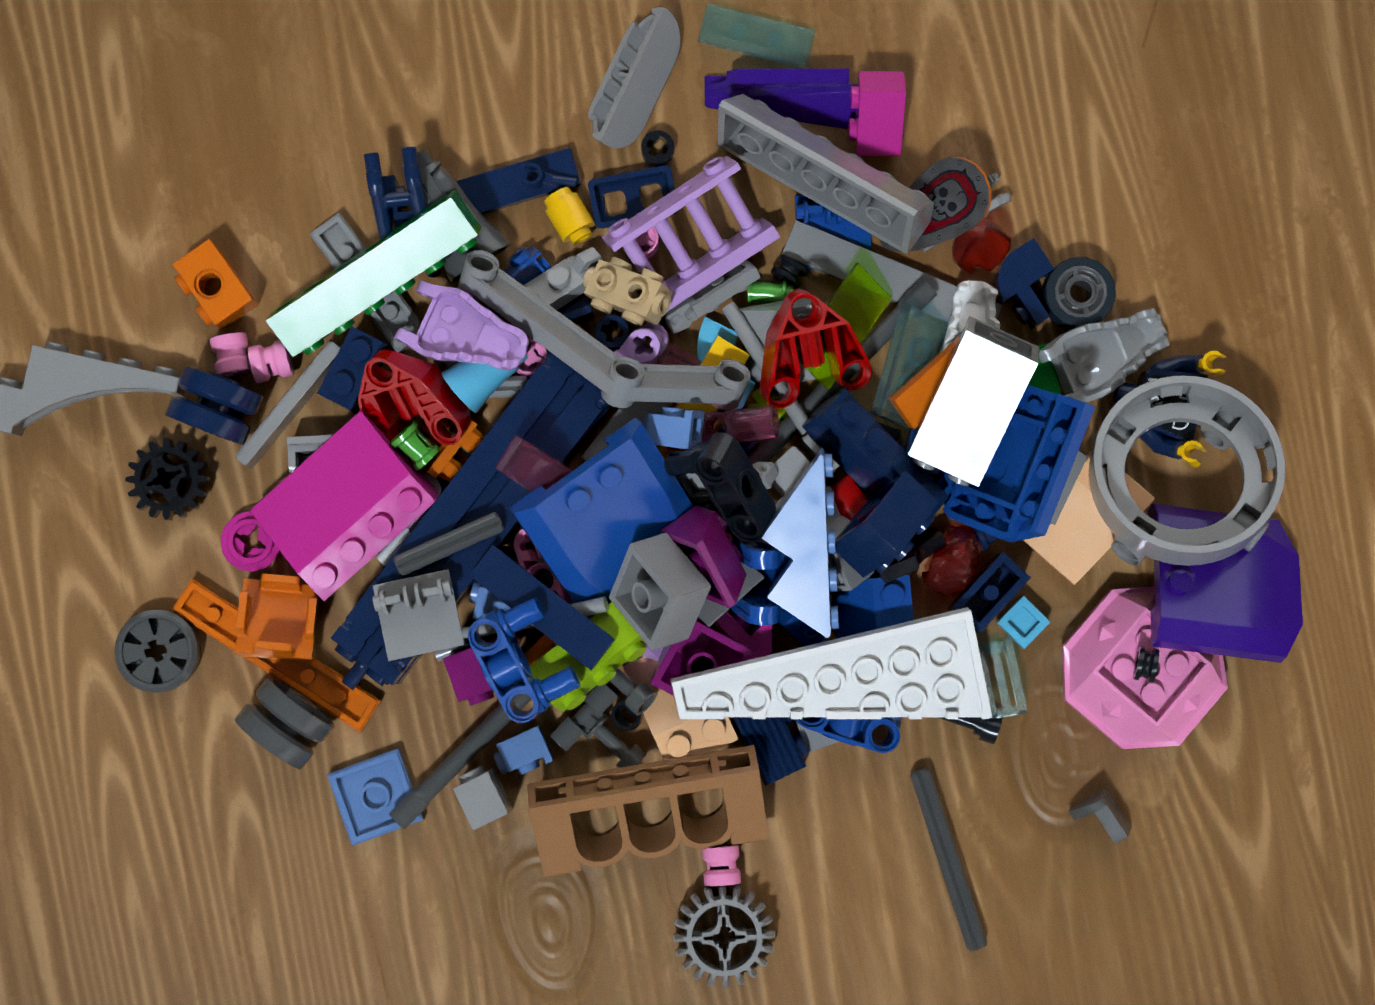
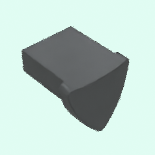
[1068,788,1132,844]

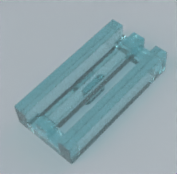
[978,638,1027,719]

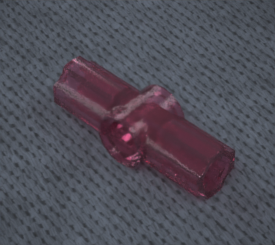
[665,405,780,452]

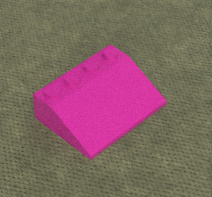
[250,410,439,601]

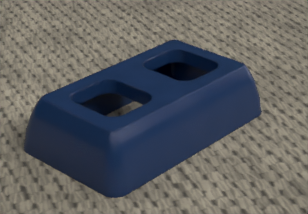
[588,165,678,229]

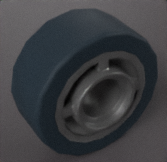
[1041,257,1116,330]

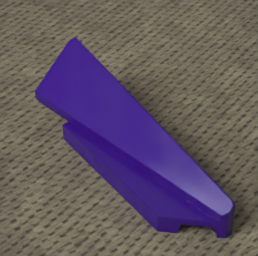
[704,68,858,129]

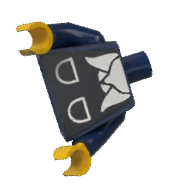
[1113,351,1226,468]

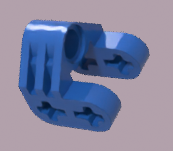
[731,534,790,625]

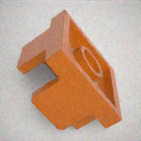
[235,574,319,662]

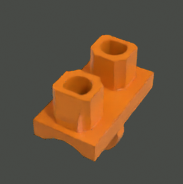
[422,418,484,482]

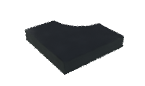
[874,527,947,583]

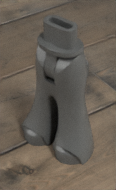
[401,149,511,283]

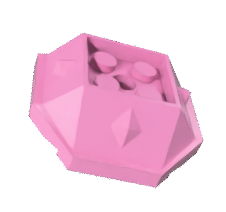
[1061,586,1228,749]

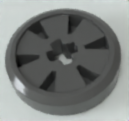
[114,610,201,693]

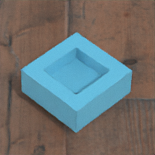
[995,596,1050,649]

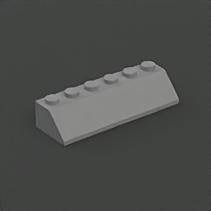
[717,94,934,254]

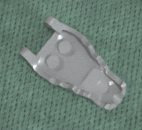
[1039,308,1170,402]

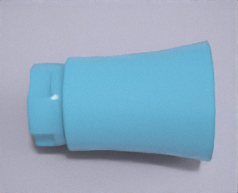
[441,353,528,413]

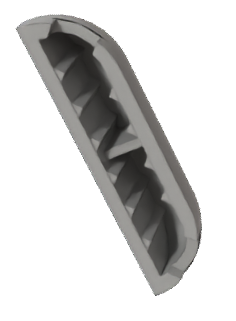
[588,7,681,148]

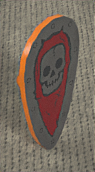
[880,157,991,252]

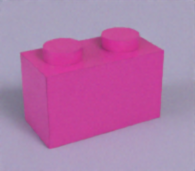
[848,71,906,156]

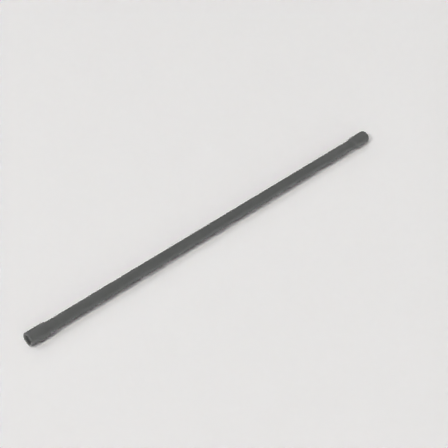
[389,279,937,829]

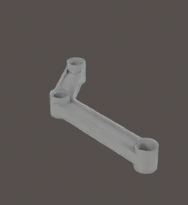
[457,250,751,411]

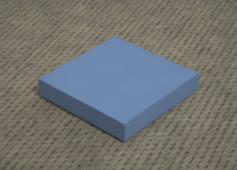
[327,748,424,846]

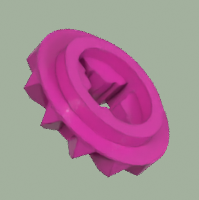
[221,512,280,572]

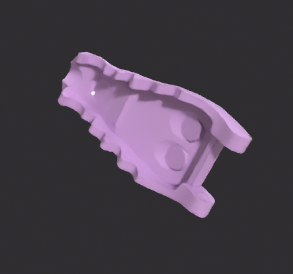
[394,280,529,371]

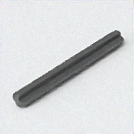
[910,768,987,951]

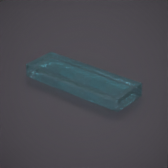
[698,4,815,69]

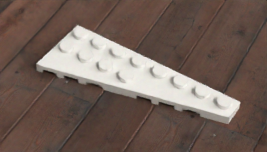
[670,607,992,719]

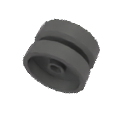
[235,676,335,769]

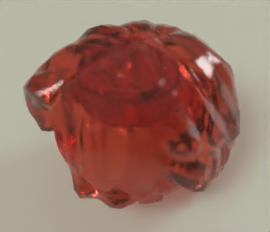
[921,525,979,595]

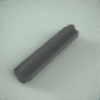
[394,512,504,575]

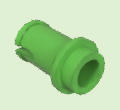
[747,280,794,304]

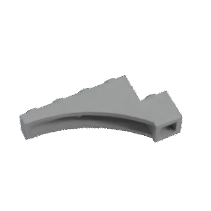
[0,342,185,437]

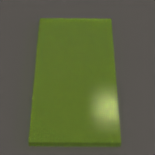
[797,263,892,390]

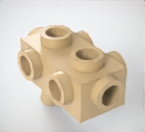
[583,257,673,326]

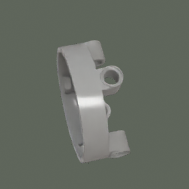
[1089,376,1285,566]

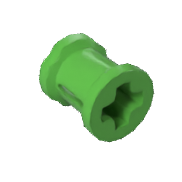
[390,420,440,471]

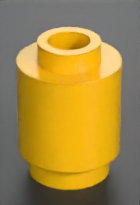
[544,187,595,245]

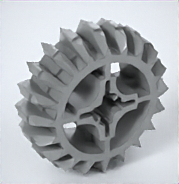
[673,885,775,988]

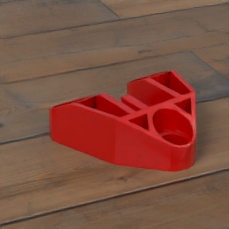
[760,289,872,408]
[358,350,470,452]

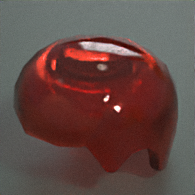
[952,219,1011,274]

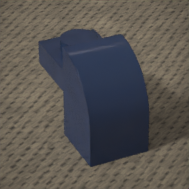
[993,238,1054,329]

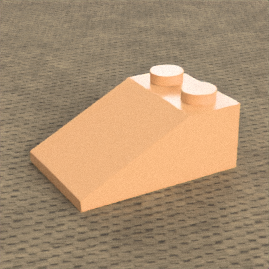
[1022,451,1155,585]
[623,657,739,760]

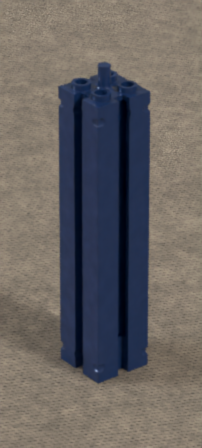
[331,352,613,690]

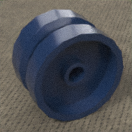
[165,366,263,446]

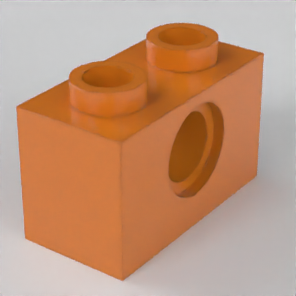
[172,238,259,330]

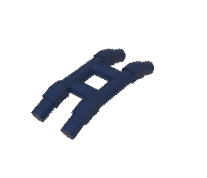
[364,147,441,278]

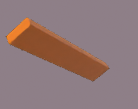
[171,579,382,732]

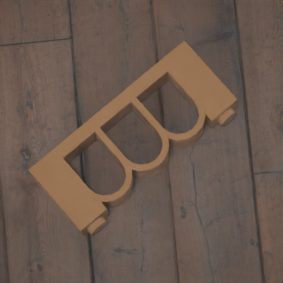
[527,745,769,877]

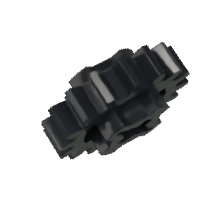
[125,438,211,521]

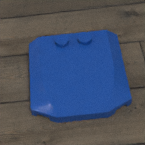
[934,385,1095,542]
[509,417,694,604]

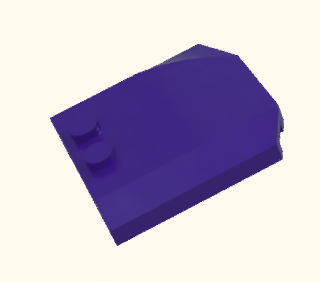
[1147,503,1303,663]

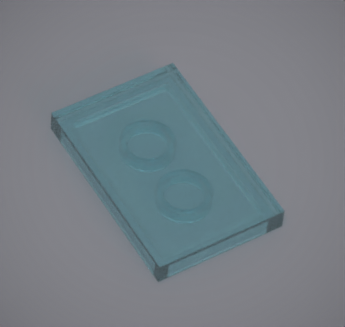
[871,305,948,430]

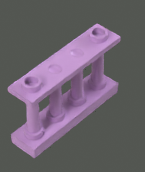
[602,156,780,311]

